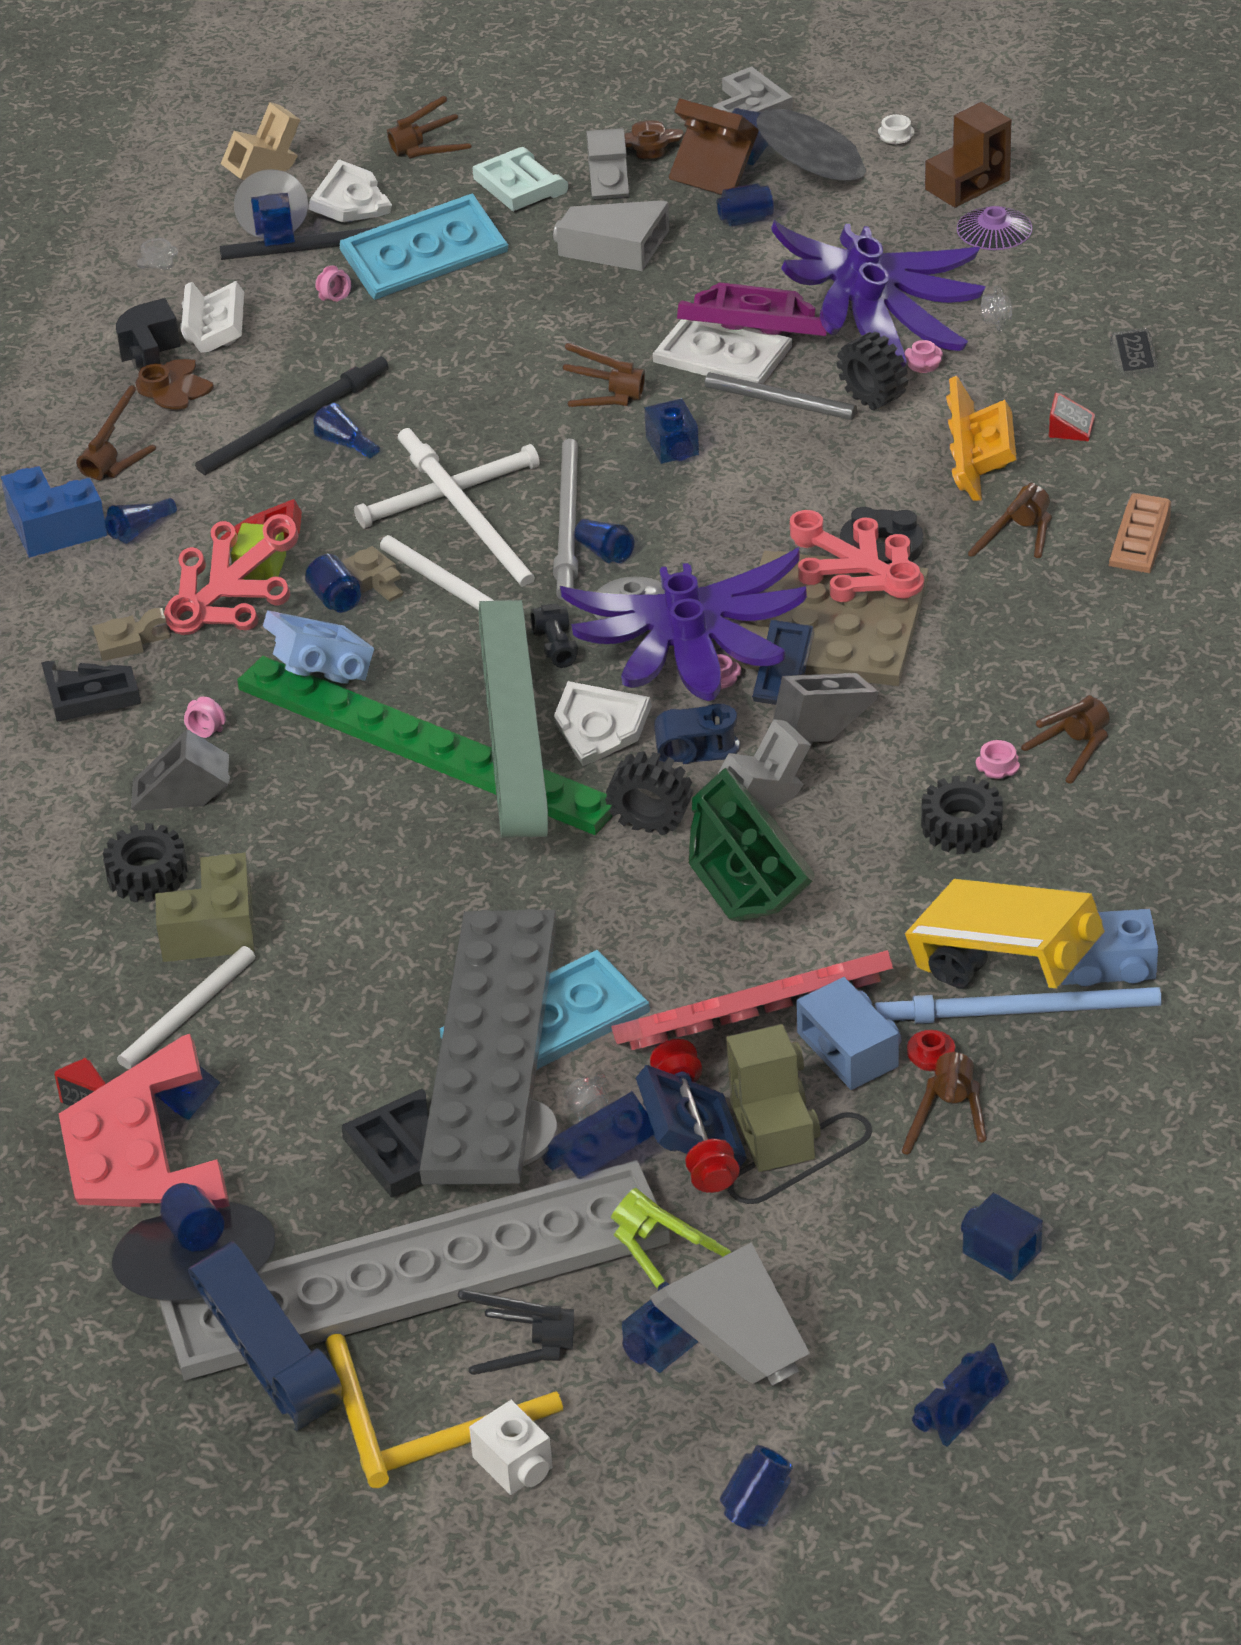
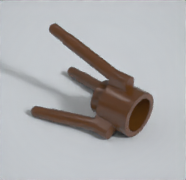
[387,96,472,159]
[562,343,645,407]
[76,385,156,481]
[968,482,1052,558]
[1021,695,1110,784]
[902,1052,987,1155]

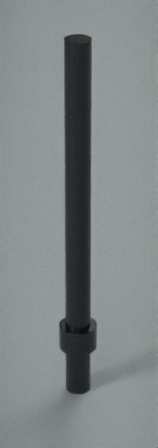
[220,226,379,260]
[195,356,389,475]

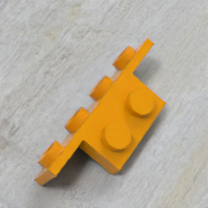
[946,376,1017,501]

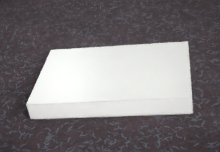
[653,319,792,384]

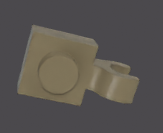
[338,546,403,602]
[92,608,170,661]

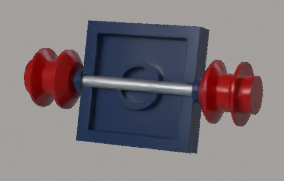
[635,1039,747,1193]

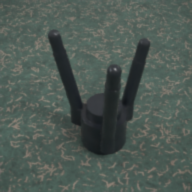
[457,1289,574,1375]

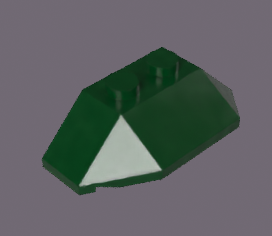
[688,768,815,922]

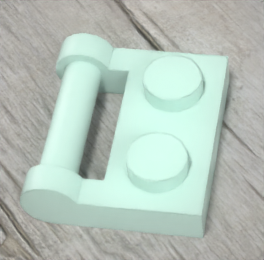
[473,147,568,211]

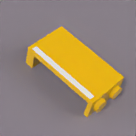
[905,879,1105,988]

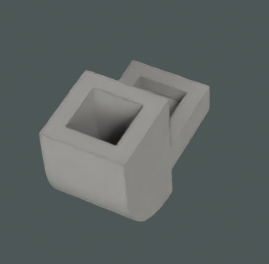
[586,128,629,200]
[718,719,811,811]

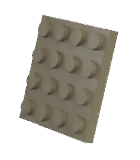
[730,551,929,686]

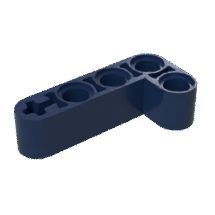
[188,1241,342,1432]

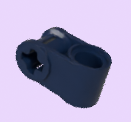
[654,704,740,765]

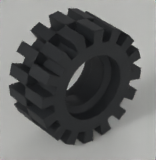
[837,332,909,410]
[605,751,693,835]
[921,775,1003,854]
[103,823,188,902]

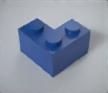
[1,466,107,558]

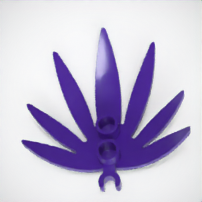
[771,220,986,367]
[560,547,807,701]

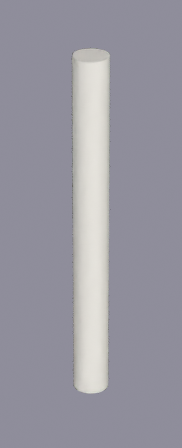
[380,535,494,610]
[117,946,255,1069]

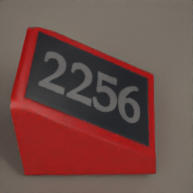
[1049,393,1095,441]
[54,1058,105,1106]

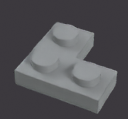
[713,66,793,125]

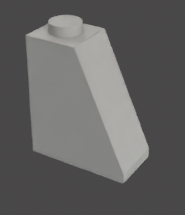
[553,200,669,271]
[650,1242,810,1385]

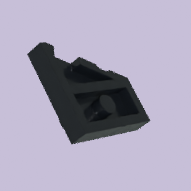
[41,661,141,722]
[342,1089,428,1198]

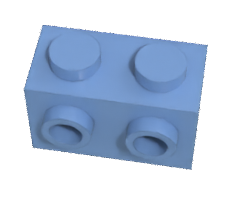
[1062,909,1158,986]
[797,977,901,1090]

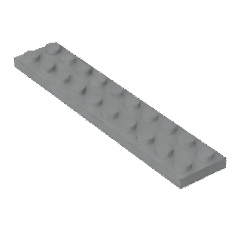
[159,1160,670,1381]

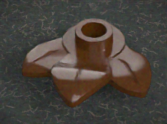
[624,120,684,159]
[135,359,214,409]

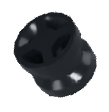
[928,945,988,989]

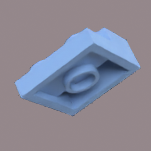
[263,610,374,683]

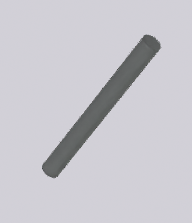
[705,372,857,420]

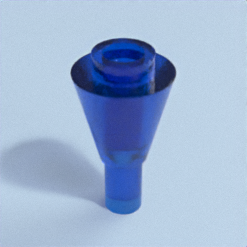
[313,403,380,459]
[105,498,177,544]

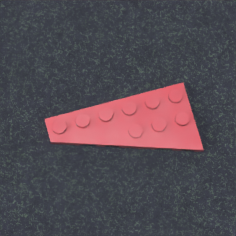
[611,950,893,1050]

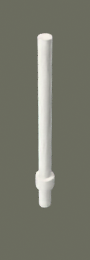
[398,428,535,587]

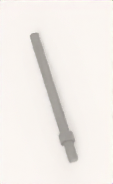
[553,439,578,600]

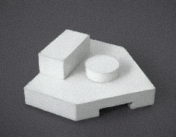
[308,160,392,222]
[554,681,652,766]

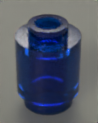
[716,183,774,227]
[305,554,361,613]
[160,1183,224,1251]
[719,1445,793,1529]

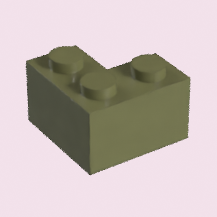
[155,853,255,962]
[726,1024,821,1172]

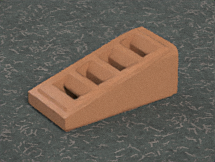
[1109,493,1171,573]

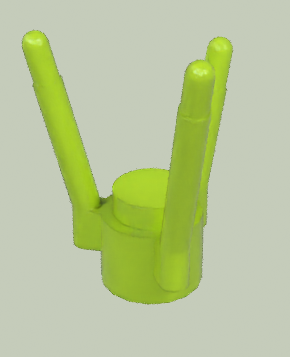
[611,1187,731,1290]

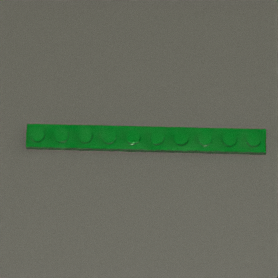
[237,656,613,835]

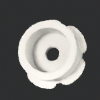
[878,114,914,144]

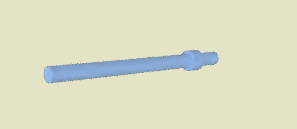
[875,987,1161,1024]

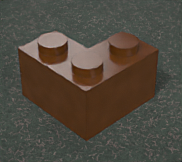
[925,101,1012,208]

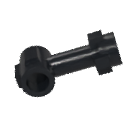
[530,603,578,668]

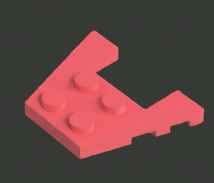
[59,1034,230,1208]

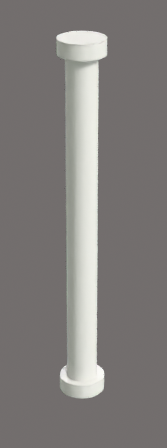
[354,444,540,529]

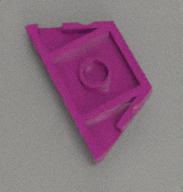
[677,282,827,336]

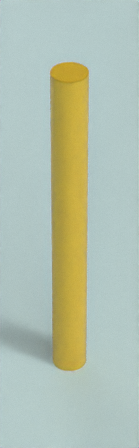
[325,1334,389,1488]
[360,1391,563,1475]

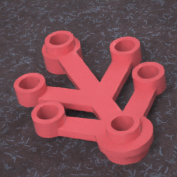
[790,510,924,602]
[164,514,298,635]

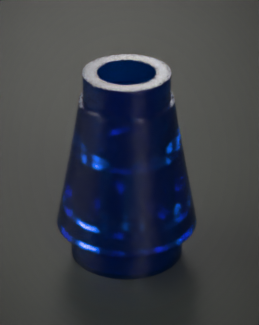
[574,519,635,564]

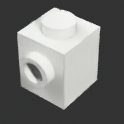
[469,1400,553,1495]

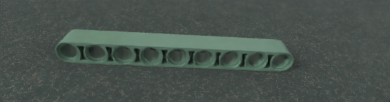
[479,600,548,838]

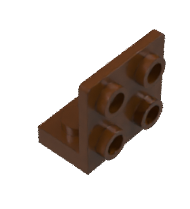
[669,98,759,197]

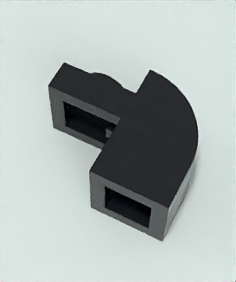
[116,298,181,369]

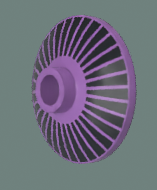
[957,206,1032,250]

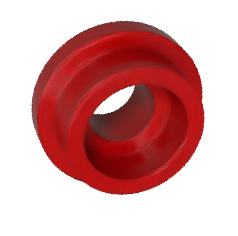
[907,1030,955,1071]

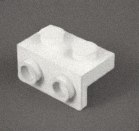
[180,281,244,353]

